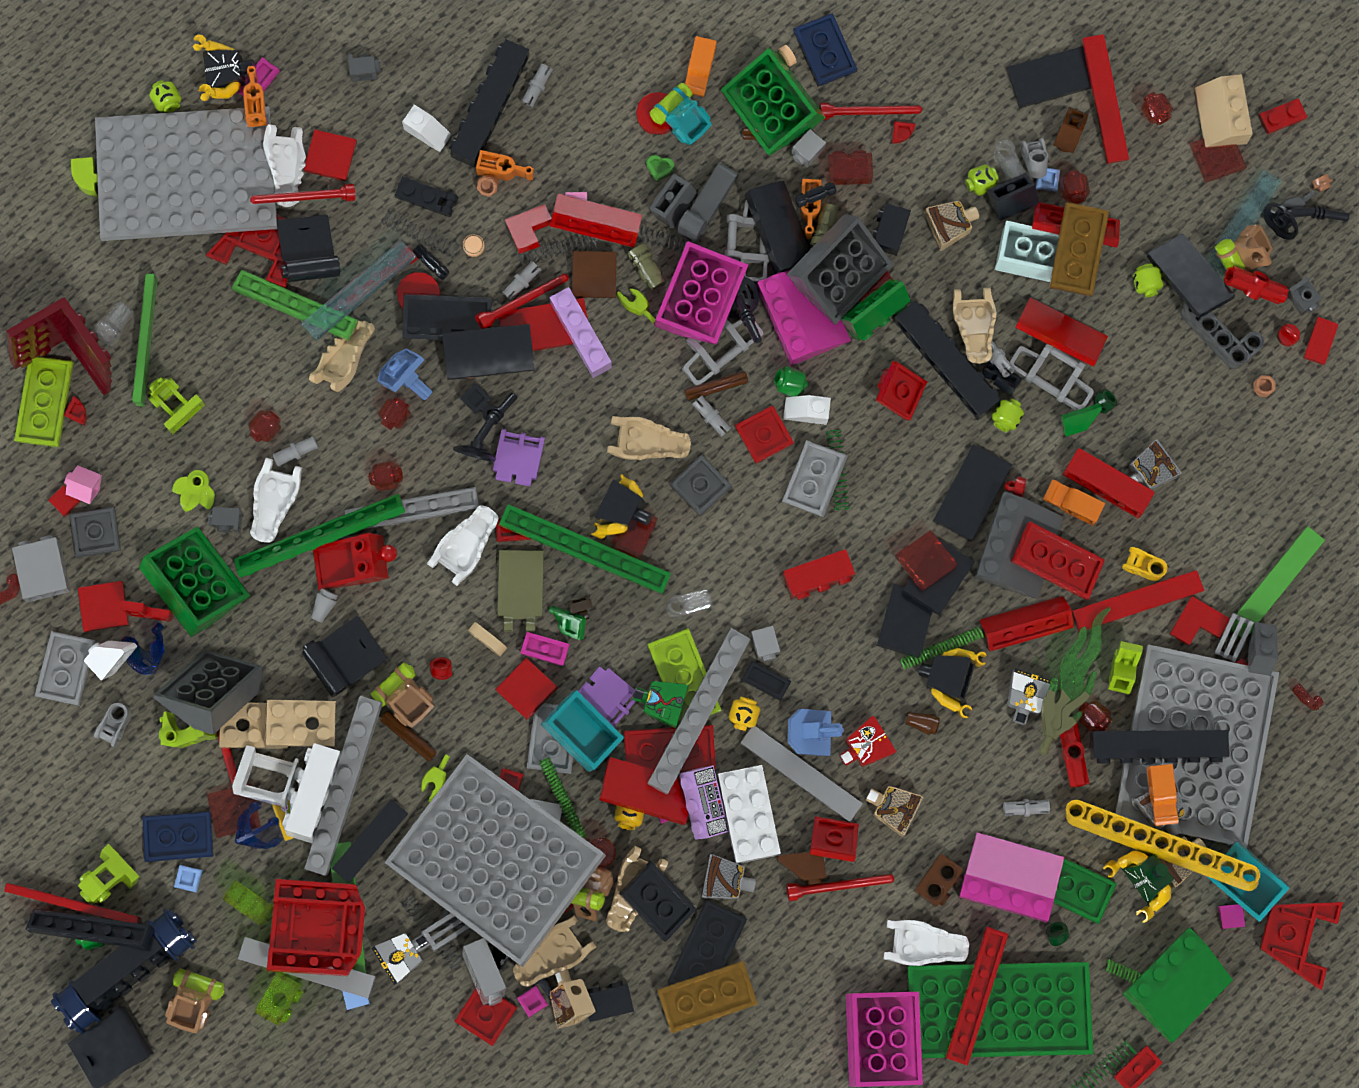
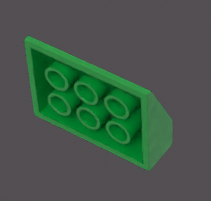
[721,48,826,156]
[138,526,250,637]
[1122,927,1233,1044]

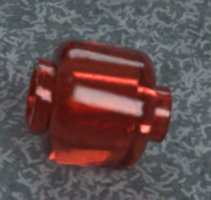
[1141,92,1173,125]
[1060,170,1090,204]
[378,396,411,430]
[248,409,281,442]
[369,461,403,491]
[1078,700,1112,732]
[590,838,616,868]

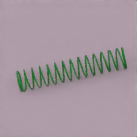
[826,430,850,510]
[1072,1041,1136,1088]

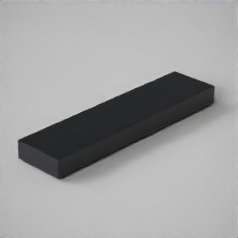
[332,799,408,883]

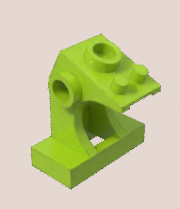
[148,377,205,434]
[159,711,218,748]
[78,844,140,905]

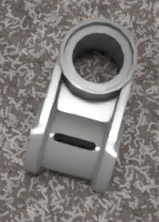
[1021,138,1048,178]
[94,703,132,748]

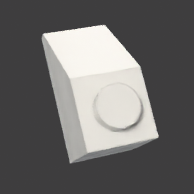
[402,105,452,152]
[783,395,831,425]
[84,641,137,680]

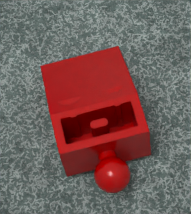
[313,533,397,590]

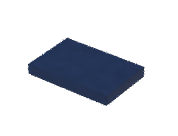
[793,13,858,87]
[142,811,214,862]

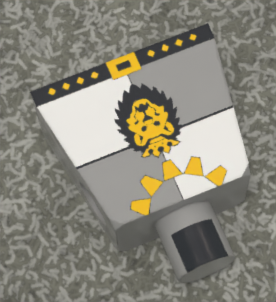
[1007,668,1055,725]
[371,933,430,985]

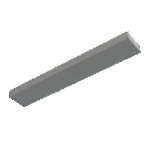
[345,487,479,531]
[740,726,863,822]
[238,937,376,999]

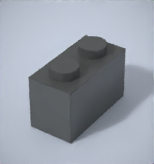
[649,174,698,229]
[1248,622,1278,676]

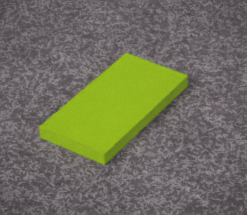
[14,357,74,447]
[647,628,721,724]

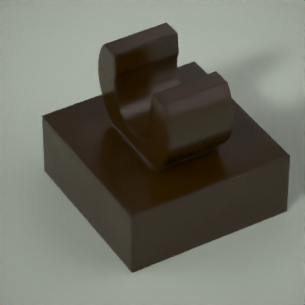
[568,595,593,620]

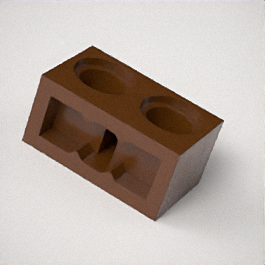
[913,853,963,907]

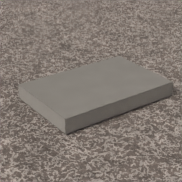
[782,440,848,518]
[35,631,96,706]
[527,703,573,774]

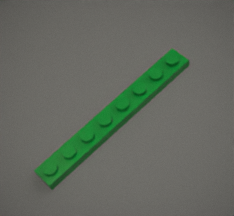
[234,493,405,578]
[499,504,671,594]

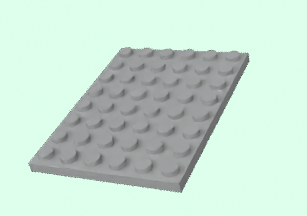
[95,106,277,241]
[1114,644,1279,848]
[385,754,606,967]

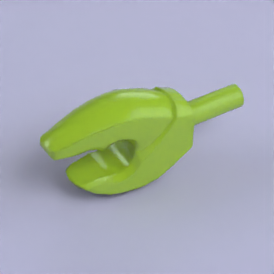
[617,288,655,324]
[421,754,450,803]

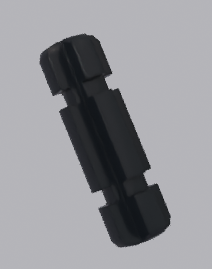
[795,182,837,208]
[413,245,450,280]

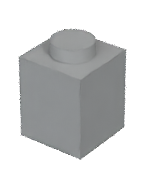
[792,129,826,168]
[751,626,780,662]

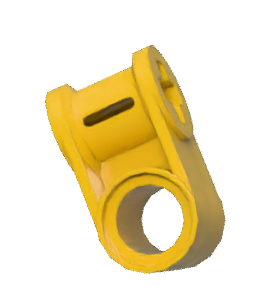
[1122,547,1167,581]

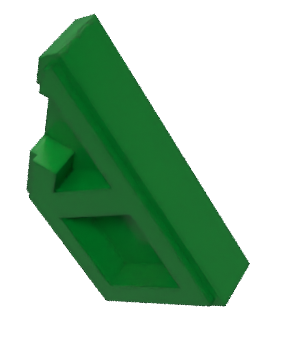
[1061,403,1102,437]
[549,606,586,640]

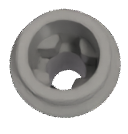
[311,588,338,623]

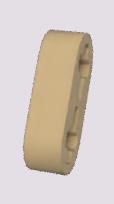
[467,622,507,657]

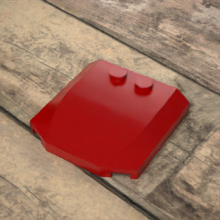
[267,879,365,977]

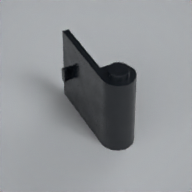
[276,215,340,282]
[302,615,388,697]
[67,1005,154,1088]

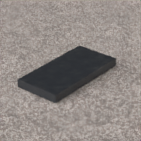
[1007,46,1092,109]
[1147,234,1235,319]
[933,444,1012,542]
[668,900,747,985]

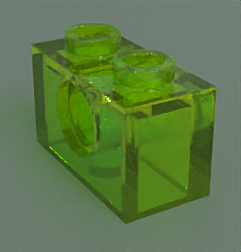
[222,880,274,926]
[254,972,304,1026]

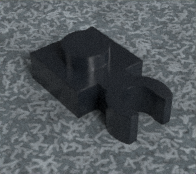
[982,362,1022,395]
[459,383,495,421]

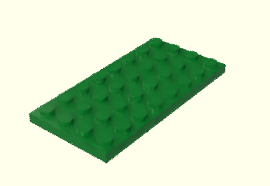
[907,962,1093,1058]

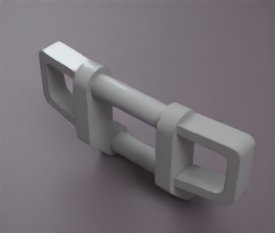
[724,200,770,283]
[682,320,763,386]
[1010,344,1094,410]

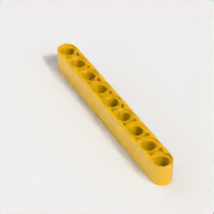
[1066,800,1260,891]

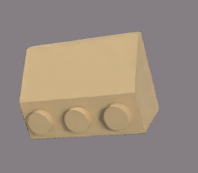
[1195,74,1252,149]

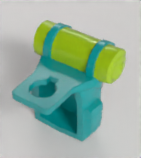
[649,82,712,145]

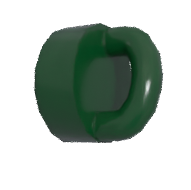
[1094,389,1117,414]
[1046,922,1070,946]

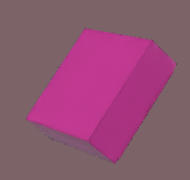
[1218,904,1245,929]
[517,986,548,1017]

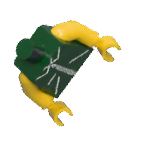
[1103,850,1174,923]

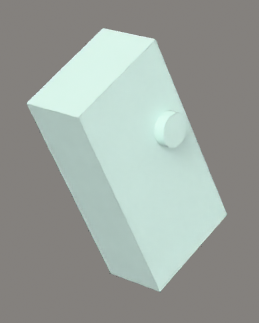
[995,221,1059,282]

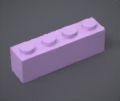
[550,287,612,378]

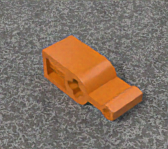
[685,36,717,97]
[243,66,267,127]
[476,150,534,181]
[800,179,822,240]
[1042,479,1105,526]
[1146,764,1179,826]

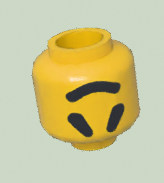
[728,696,761,731]
[614,805,644,830]

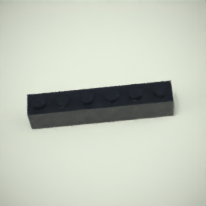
[449,39,530,168]
[894,301,1000,420]
[1090,730,1229,764]

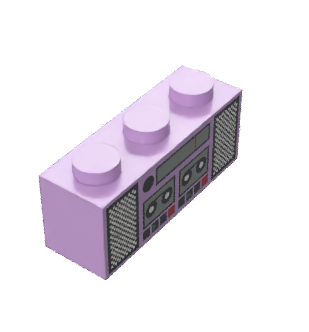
[679,766,729,840]

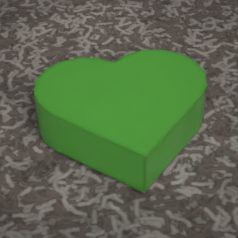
[646,155,674,183]

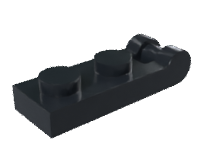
[394,176,459,217]

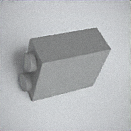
[12,536,71,602]
[462,938,506,1006]

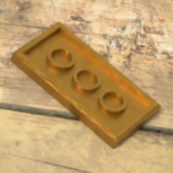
[1049,202,1109,297]
[657,961,758,1034]

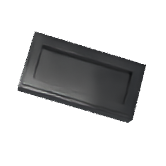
[741,661,791,701]

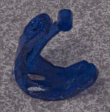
[121,623,165,675]
[235,801,283,849]

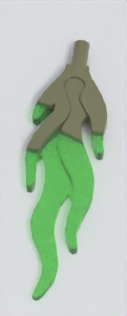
[1038,607,1111,755]

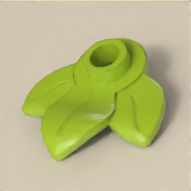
[172,470,215,512]

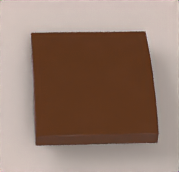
[573,251,617,298]

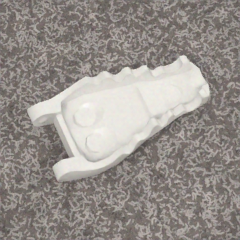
[263,124,306,207]
[250,458,302,543]
[427,505,499,586]
[884,920,969,966]

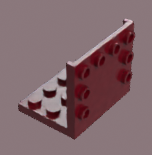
[6,297,112,396]

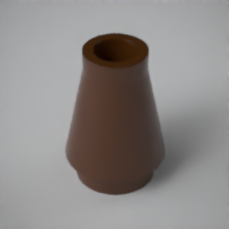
[906,712,940,736]

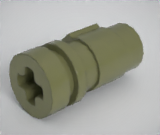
[810,203,839,247]
[627,243,666,290]

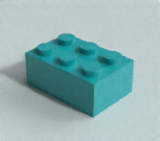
[540,690,624,772]
[1206,841,1290,922]

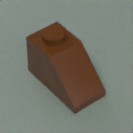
[1053,107,1088,153]
[777,852,826,885]

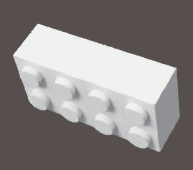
[282,743,341,843]
[717,765,781,864]

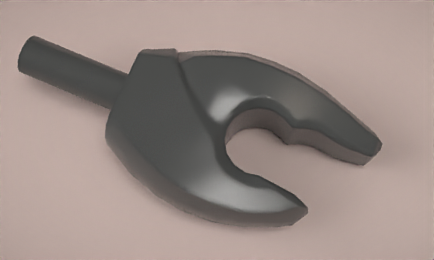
[1277,191,1315,220]

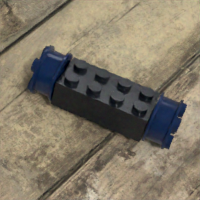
[51,908,197,1034]

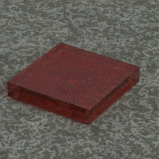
[1190,138,1247,183]
[895,530,958,591]
[207,783,261,838]

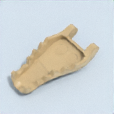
[952,287,996,364]
[309,320,375,392]
[607,416,691,460]
[606,846,668,932]
[513,915,596,987]

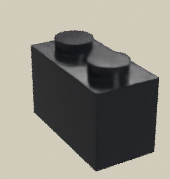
[987,173,1039,221]
[872,203,911,256]
[587,981,634,1022]

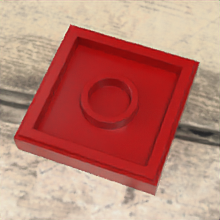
[304,129,357,181]
[875,361,927,421]
[734,405,794,464]
[78,581,129,632]
[495,658,558,720]
[810,816,859,862]
[454,988,518,1046]

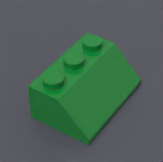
[840,279,911,341]

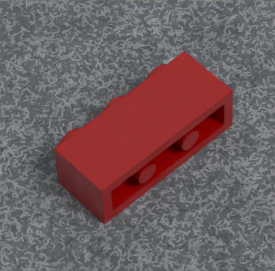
[782,549,855,600]

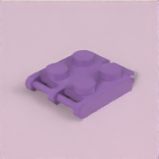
[493,429,545,486]
[578,666,636,729]

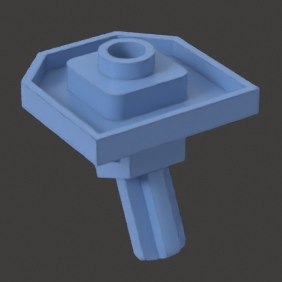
[377,348,432,400]
[788,709,844,756]

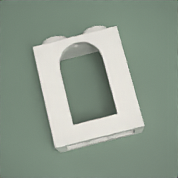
[232,745,302,808]

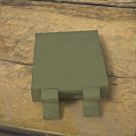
[498,550,544,633]

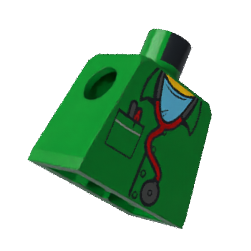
[633,681,688,728]

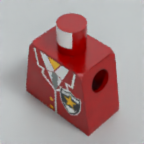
[839,715,897,767]

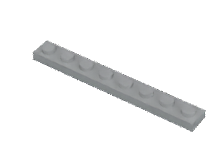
[647,628,750,795]
[304,696,383,876]

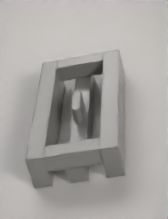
[1214,613,1254,662]
[421,913,470,952]

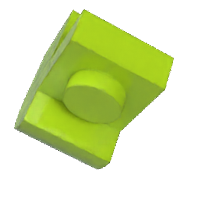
[71,157,98,196]
[1108,641,1143,694]

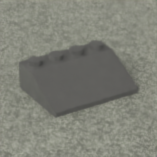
[787,214,893,325]
[974,492,1064,599]
[154,650,263,734]

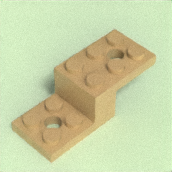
[219,700,336,749]

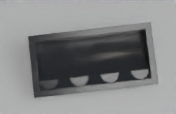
[744,181,810,274]
[402,293,492,340]
[442,324,535,380]

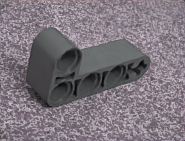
[678,163,739,244]
[1180,303,1265,369]

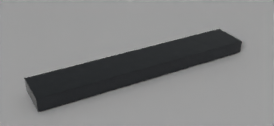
[26,908,154,950]

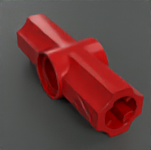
[1224,266,1289,305]
[1059,718,1090,788]

